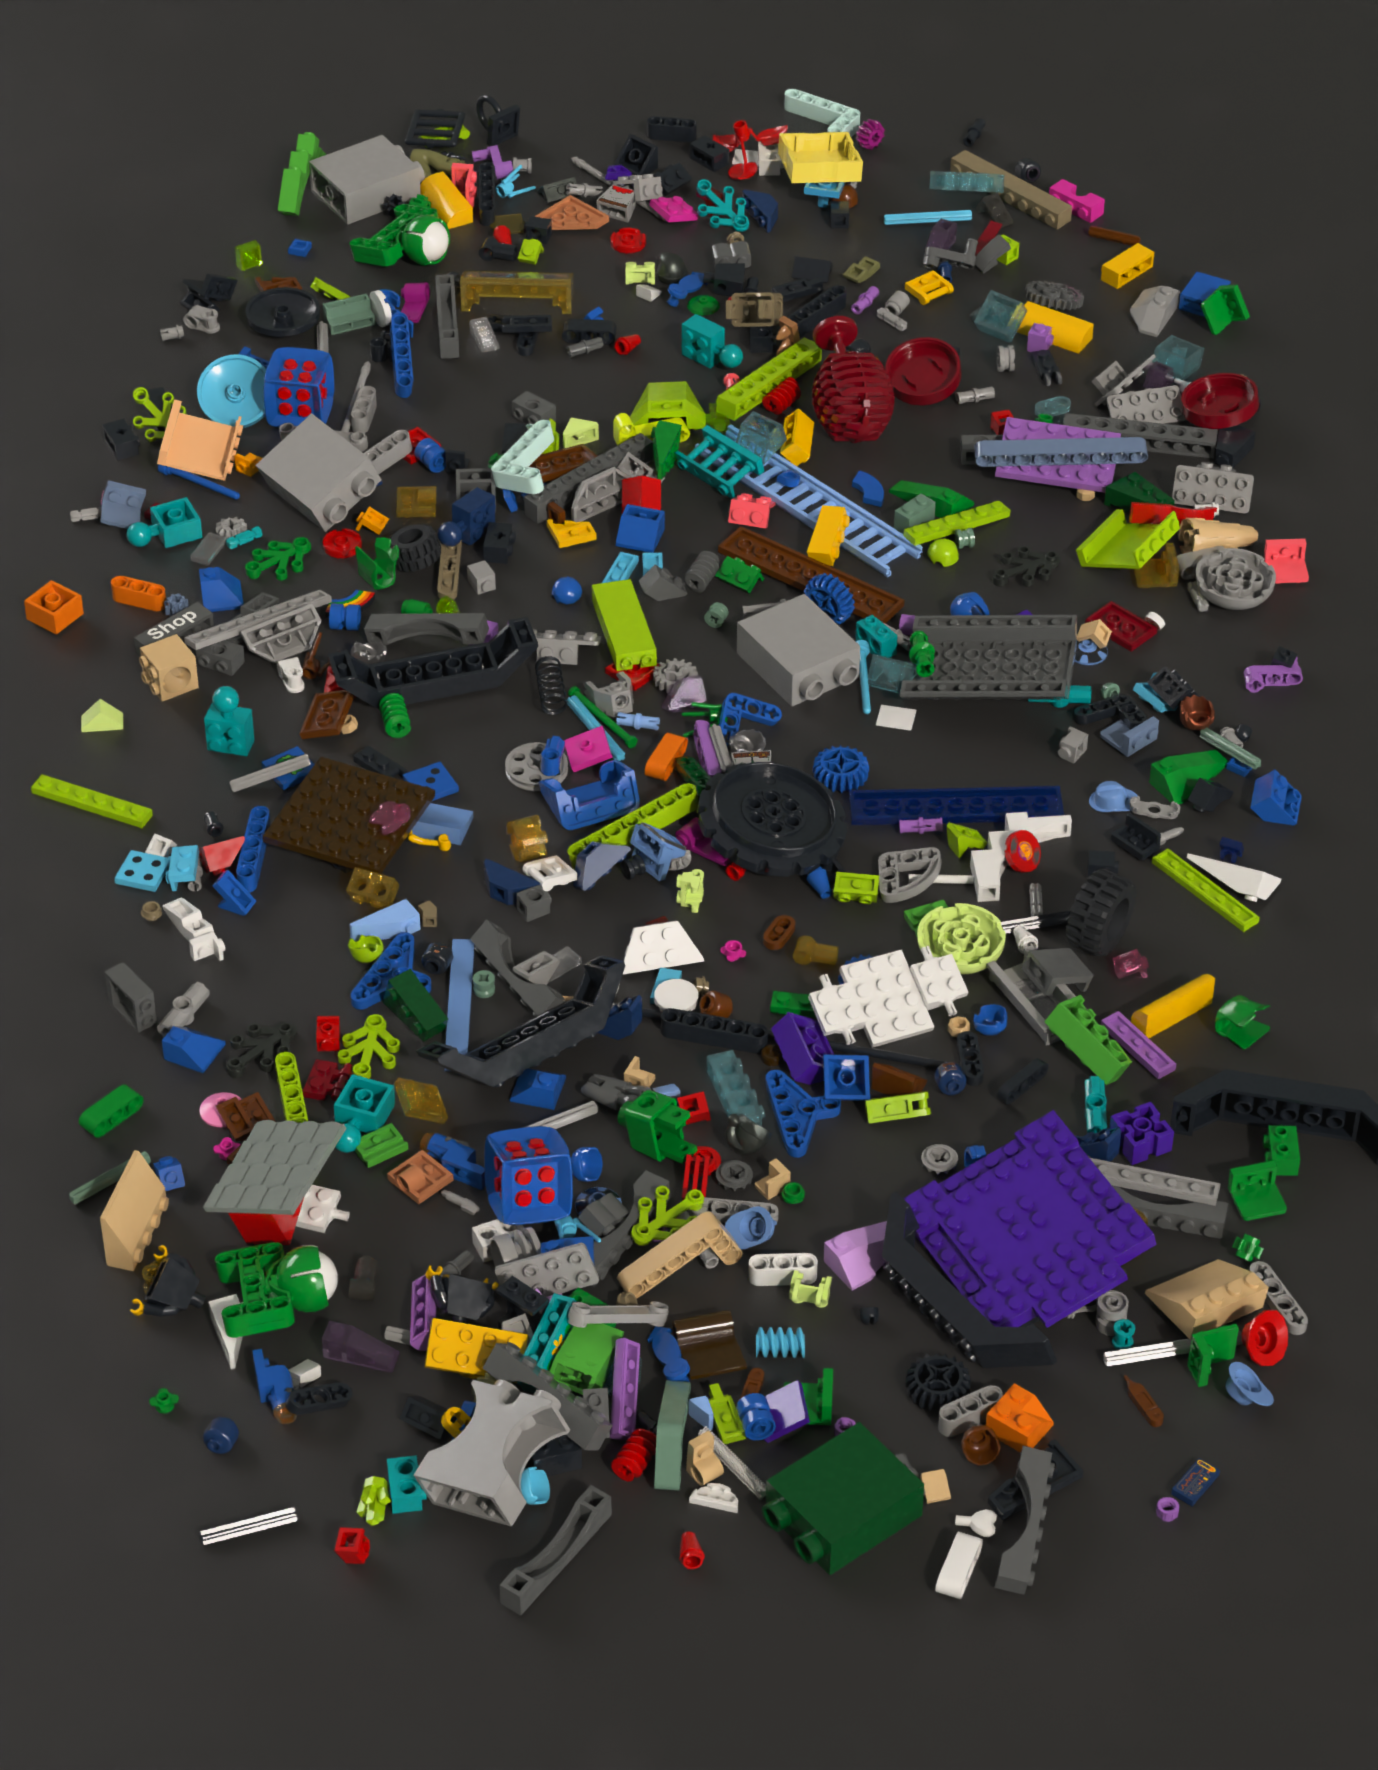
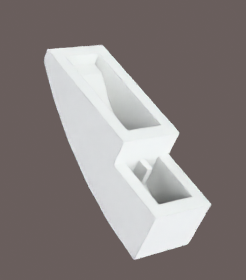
[163,897,214,941]

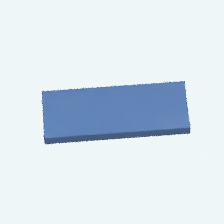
[412,803,473,845]

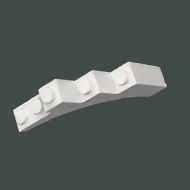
[970,812,1072,902]

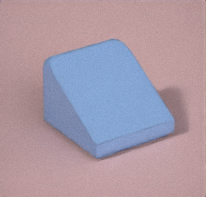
[652,1083,680,1102]
[689,1396,713,1430]

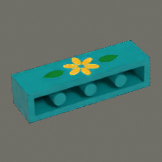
[517,1293,577,1393]

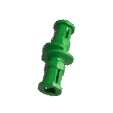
[909,631,935,677]

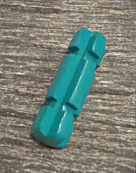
[226,526,263,549]

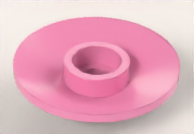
[200,1092,241,1127]

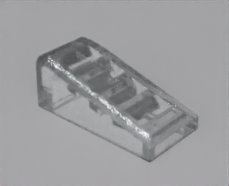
[470,317,499,352]

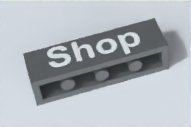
[134,602,214,656]

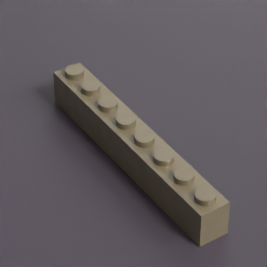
[950,150,1072,229]

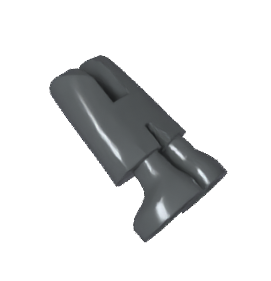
[581,1074,651,1111]

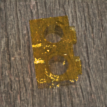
[346,867,400,909]

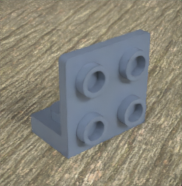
[101,480,146,529]

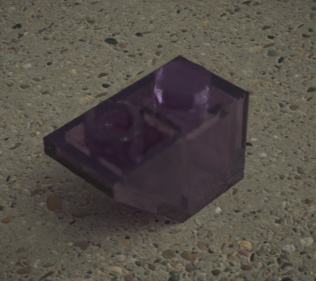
[924,218,957,253]
[1143,361,1175,389]
[662,675,707,713]

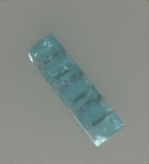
[929,171,1005,193]
[707,1050,765,1127]

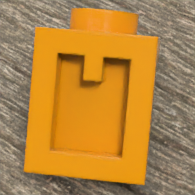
[234,452,263,477]
[356,506,389,535]

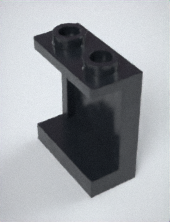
[497,1275,549,1335]

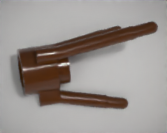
[302,632,341,679]

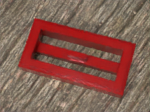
[682,1154,710,1201]

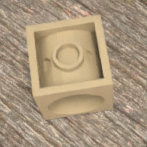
[139,634,199,702]

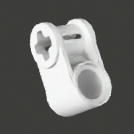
[277,657,305,693]

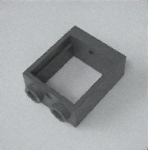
[105,962,157,1033]

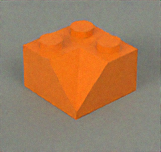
[24,580,84,635]
[986,1383,1054,1453]

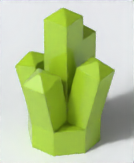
[356,1476,391,1526]

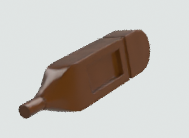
[739,1368,764,1400]
[1123,1375,1164,1427]

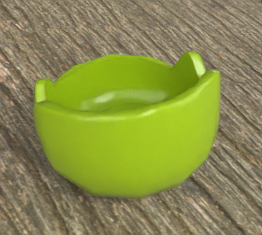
[927,539,959,567]
[348,935,384,963]

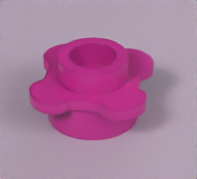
[720,940,746,962]
[213,1137,241,1160]

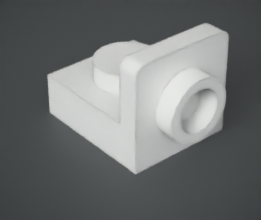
[189,932,225,961]

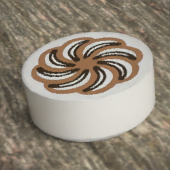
[1145,612,1165,631]

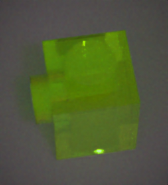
[706,403,730,432]

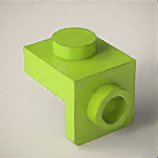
[518,239,544,265]

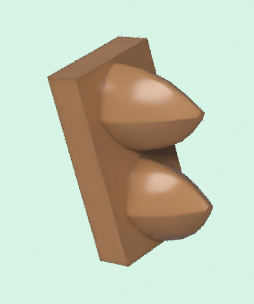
[776,316,800,355]

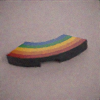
[325,590,375,618]

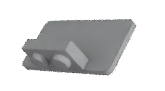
[1092,354,1156,406]
[1106,385,1186,424]
[1172,462,1254,513]
[533,629,602,665]
[495,1243,599,1297]

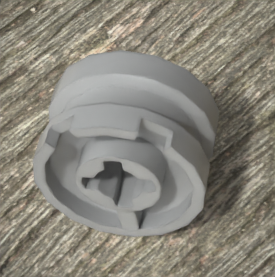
[997,345,1015,372]

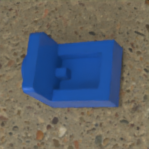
[153,1156,185,1191]

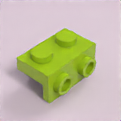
[833,872,879,904]

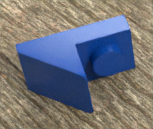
[212,870,256,916]

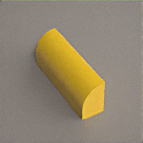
[420,171,473,229]
[1013,301,1094,354]
[1131,974,1215,1038]

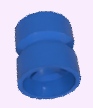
[414,438,446,473]
[329,603,361,631]
[736,1393,776,1440]

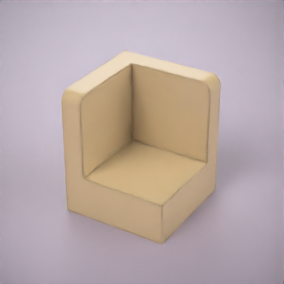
[1077,619,1112,649]
[624,1056,655,1088]
[755,1158,791,1200]

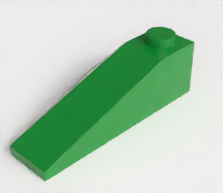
[651,420,682,480]
[889,480,974,518]
[1149,750,1229,805]

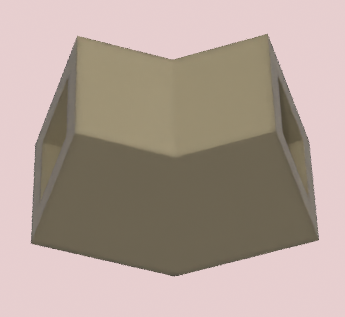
[418,900,438,927]

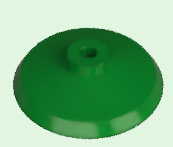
[687,295,720,316]

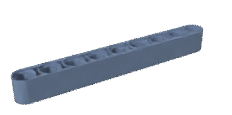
[974,437,1148,467]

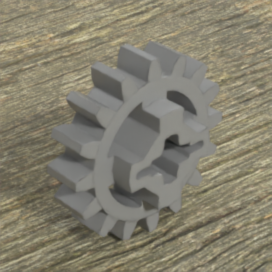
[653,658,698,694]

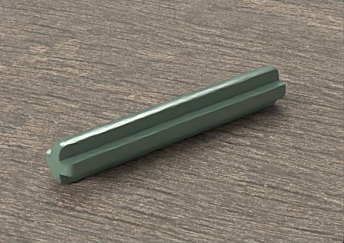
[1200,727,1261,770]
[69,1151,151,1204]

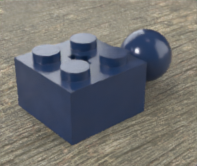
[437,487,496,547]

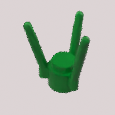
[681,702,728,737]

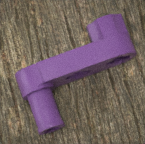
[472,145,513,179]
[1243,657,1303,693]

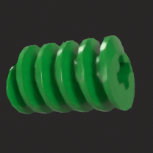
[379,693,411,738]

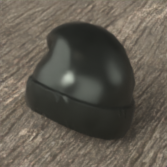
[656,251,688,284]
[725,1113,772,1155]

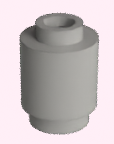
[885,291,910,316]

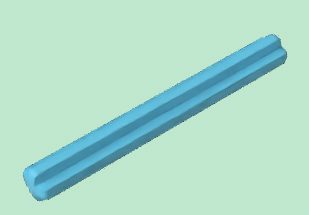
[884,210,972,225]
[567,695,625,761]

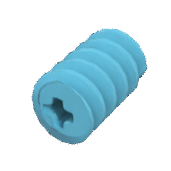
[756,1327,805,1358]

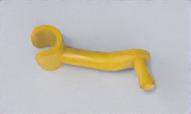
[408,830,451,851]

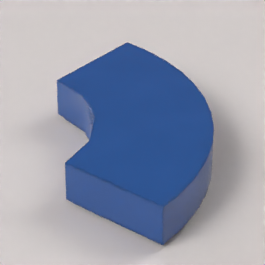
[852,471,884,507]

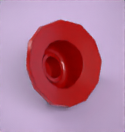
[1241,1310,1288,1366]

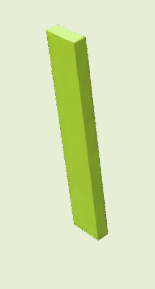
[1152,848,1260,932]

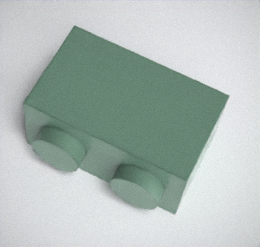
[894,494,936,534]

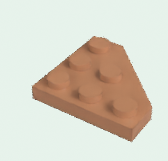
[534,195,609,230]

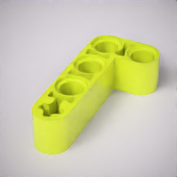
[613,413,690,446]

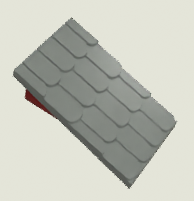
[203,1120,347,1245]

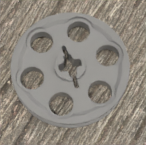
[505,742,568,791]

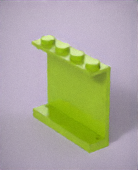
[1076,509,1180,569]

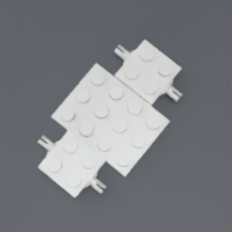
[808,946,969,1048]

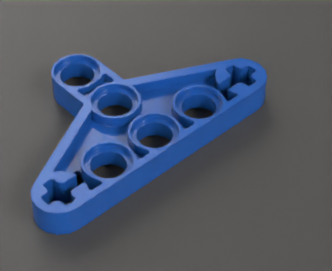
[350,932,431,1010]
[766,1070,841,1158]

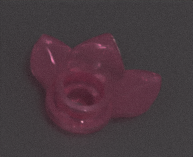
[369,801,411,835]

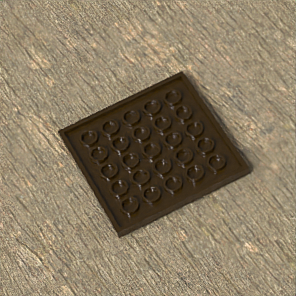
[263,757,435,877]

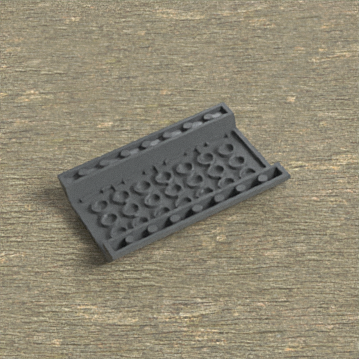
[900,615,1077,700]

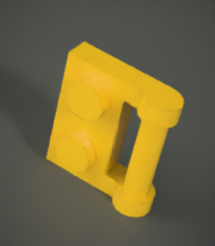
[905,270,954,305]

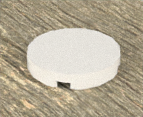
[369,290,392,327]
[654,979,698,1011]

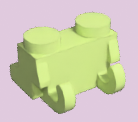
[626,262,655,285]
[677,869,704,913]
[789,1270,832,1308]

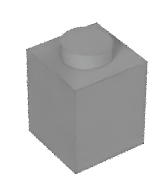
[467,560,496,595]

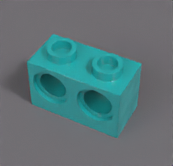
[856,615,898,662]
[387,1455,427,1514]

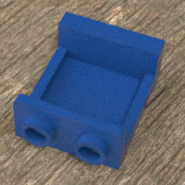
[1179,272,1231,317]

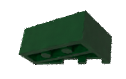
[1104,472,1175,513]
[382,969,448,1042]

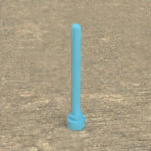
[856,640,871,714]

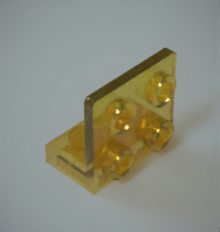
[1134,543,1179,588]

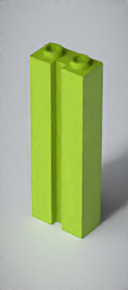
[592,579,657,671]

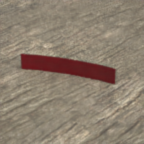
[975,221,1003,256]

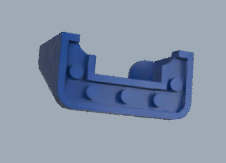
[539,759,640,830]

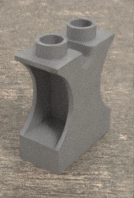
[414,1379,570,1527]

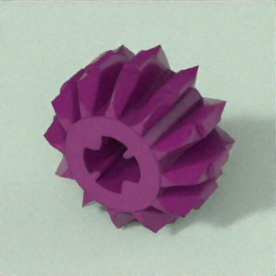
[856,119,885,150]

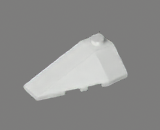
[1187,853,1281,902]

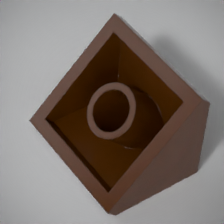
[871,1062,928,1104]

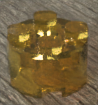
[506,814,548,862]

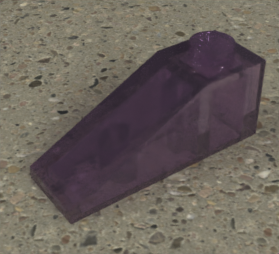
[322,1321,400,1373]

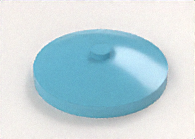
[197,354,266,428]

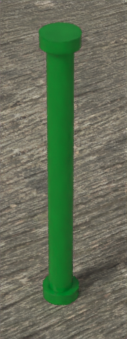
[568,686,638,748]

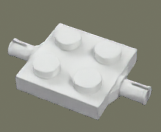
[296,1185,350,1233]

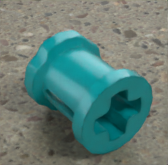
[1112,1319,1135,1350]

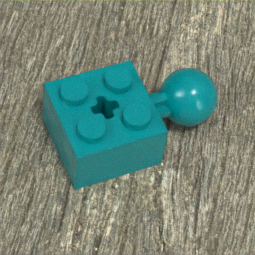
[682,314,743,369]
[126,497,203,548]
[204,686,255,756]
[334,1074,395,1153]

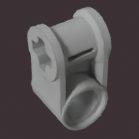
[183,305,220,334]

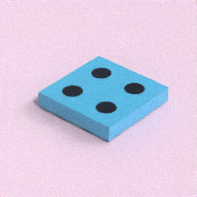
[115,850,169,892]

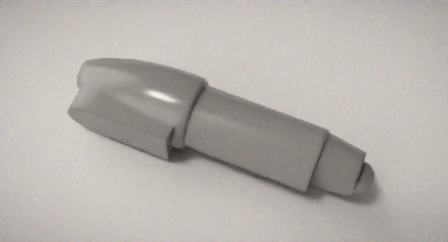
[1160,827,1184,845]
[441,1190,480,1215]

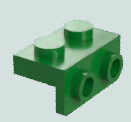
[715,556,765,594]

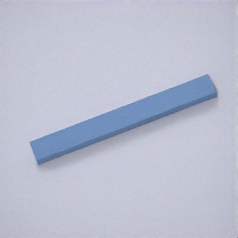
[444,939,475,1071]

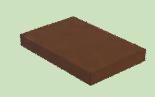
[299,690,355,739]

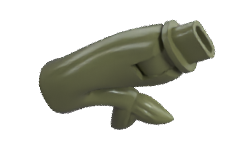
[410,149,466,178]

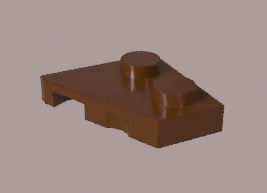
[255,277,302,292]

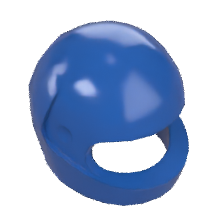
[950,592,990,615]

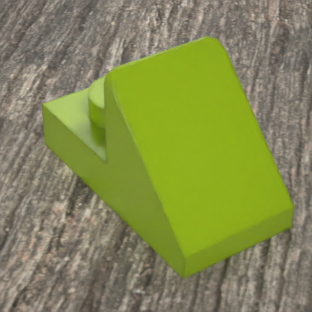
[947,822,988,858]

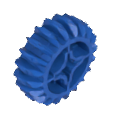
[804,573,855,625]
[812,745,869,793]

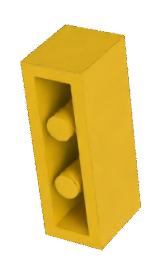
[1101,243,1154,289]
[780,408,814,466]
[807,505,850,566]

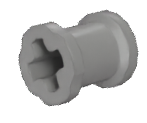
[513,157,532,173]

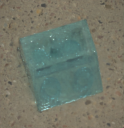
[736,411,787,465]

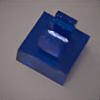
[1219,837,1244,864]

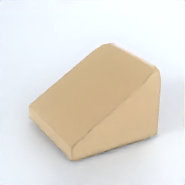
[920,1469,951,1504]

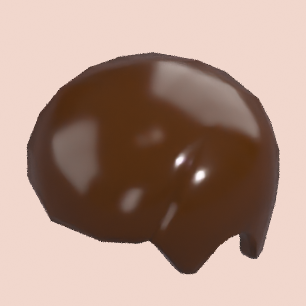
[830,184,859,208]
[961,1425,1000,1466]

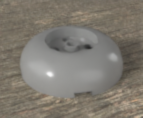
[1195,548,1276,610]

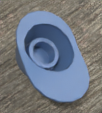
[1089,781,1138,812]
[725,1206,777,1249]
[1225,1362,1274,1406]

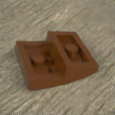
[215,1092,276,1141]

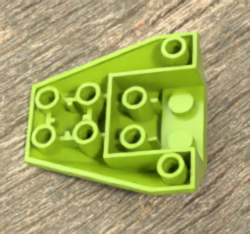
[630,381,706,430]

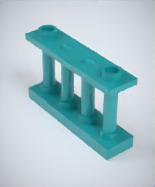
[675,425,765,499]

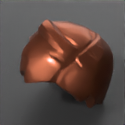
[1179,694,1215,731]

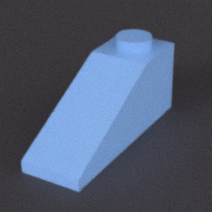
[349,899,420,942]

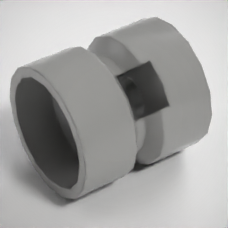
[1095,1290,1129,1336]

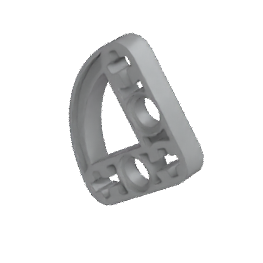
[878,847,942,903]

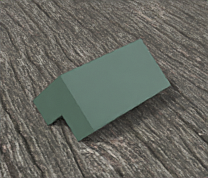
[323,294,375,335]

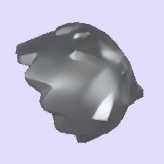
[351,641,387,665]
[728,729,766,753]

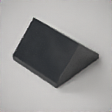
[614,133,658,177]

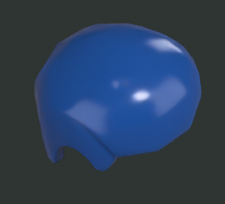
[551,576,582,604]
[973,1004,1007,1036]
[571,1147,603,1182]

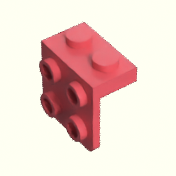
[451,163,477,208]
[728,493,776,529]
[1264,539,1309,584]

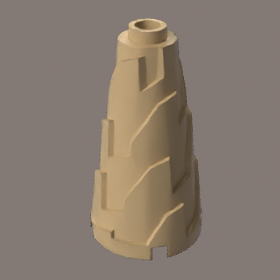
[1179,518,1258,554]

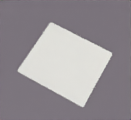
[732,149,758,166]
[876,705,917,730]

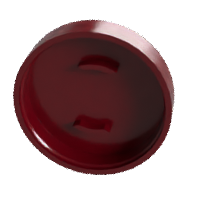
[885,337,962,405]
[1181,373,1259,429]

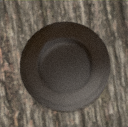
[761,1045,784,1066]

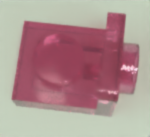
[1113,949,1149,979]

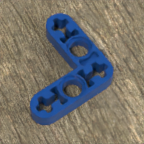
[718,693,782,750]

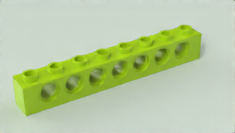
[716,337,822,421]

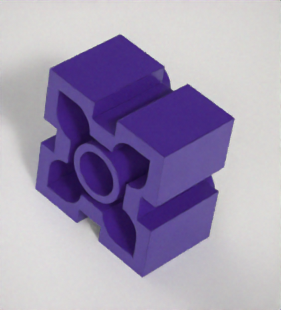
[1109,1102,1174,1165]

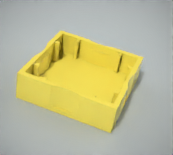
[778,132,863,183]

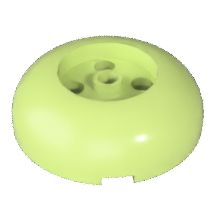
[917,903,1006,975]

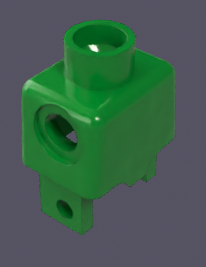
[618,1090,698,1164]

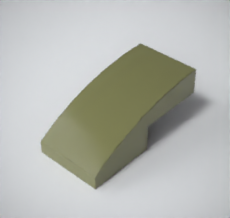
[843,256,880,283]

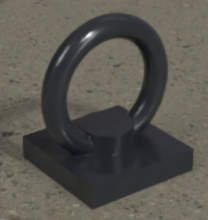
[476,95,520,146]

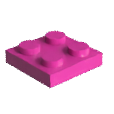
[649,196,699,222]

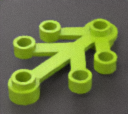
[133,387,187,442]
[338,1014,400,1079]
[631,1186,704,1246]

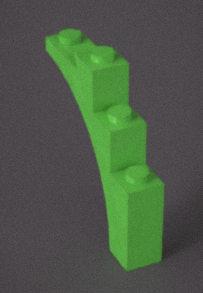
[278,132,326,216]

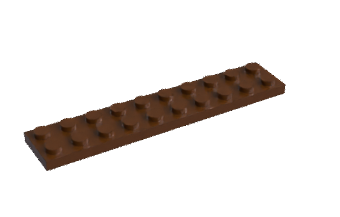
[718,526,905,624]

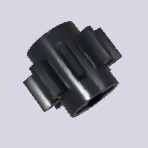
[383,194,406,217]

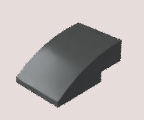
[456,468,496,512]

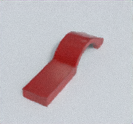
[1129,502,1217,526]

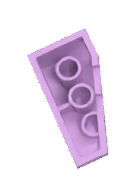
[824,1221,887,1291]

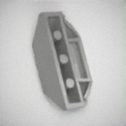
[1130,285,1181,337]
[571,467,631,522]
[240,603,321,664]

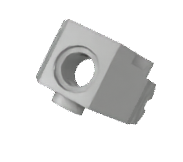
[583,671,634,717]

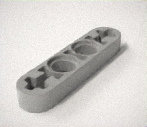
[688,1197,779,1223]
[1249,1261,1308,1335]

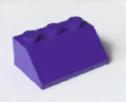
[771,1012,834,1085]

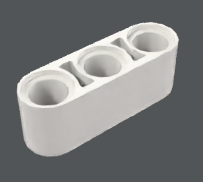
[748,1253,818,1286]
[935,1531,983,1599]

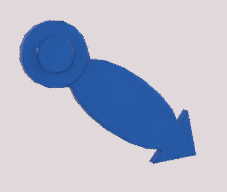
[667,272,708,307]
[648,1326,690,1382]

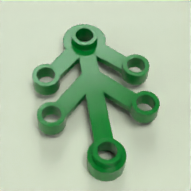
[245,537,311,581]

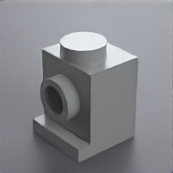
[1058,726,1088,763]

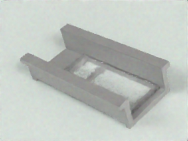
[987,946,1087,1046]

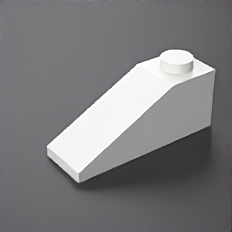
[209,1294,243,1369]

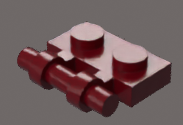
[303,1059,353,1101]

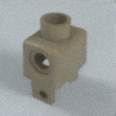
[726,292,783,327]

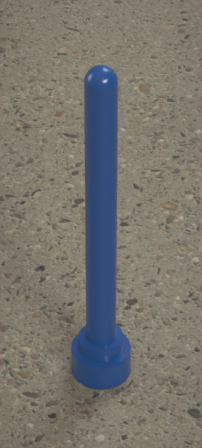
[158,464,240,500]

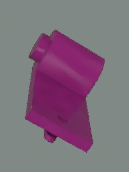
[401,282,430,323]
[675,817,731,866]

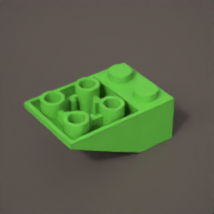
[549,1323,624,1395]

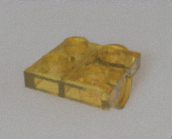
[396,486,437,518]
[394,1077,448,1124]

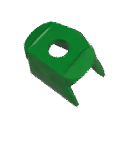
[355,537,399,590]
[1215,995,1271,1050]

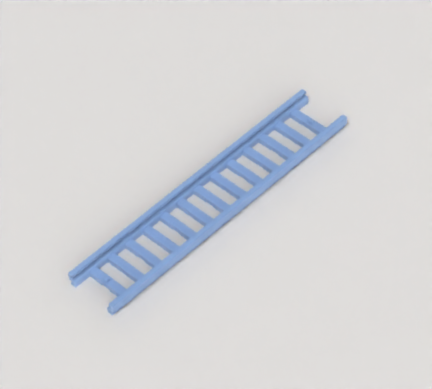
[695,424,923,578]

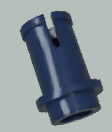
[938,262,952,283]

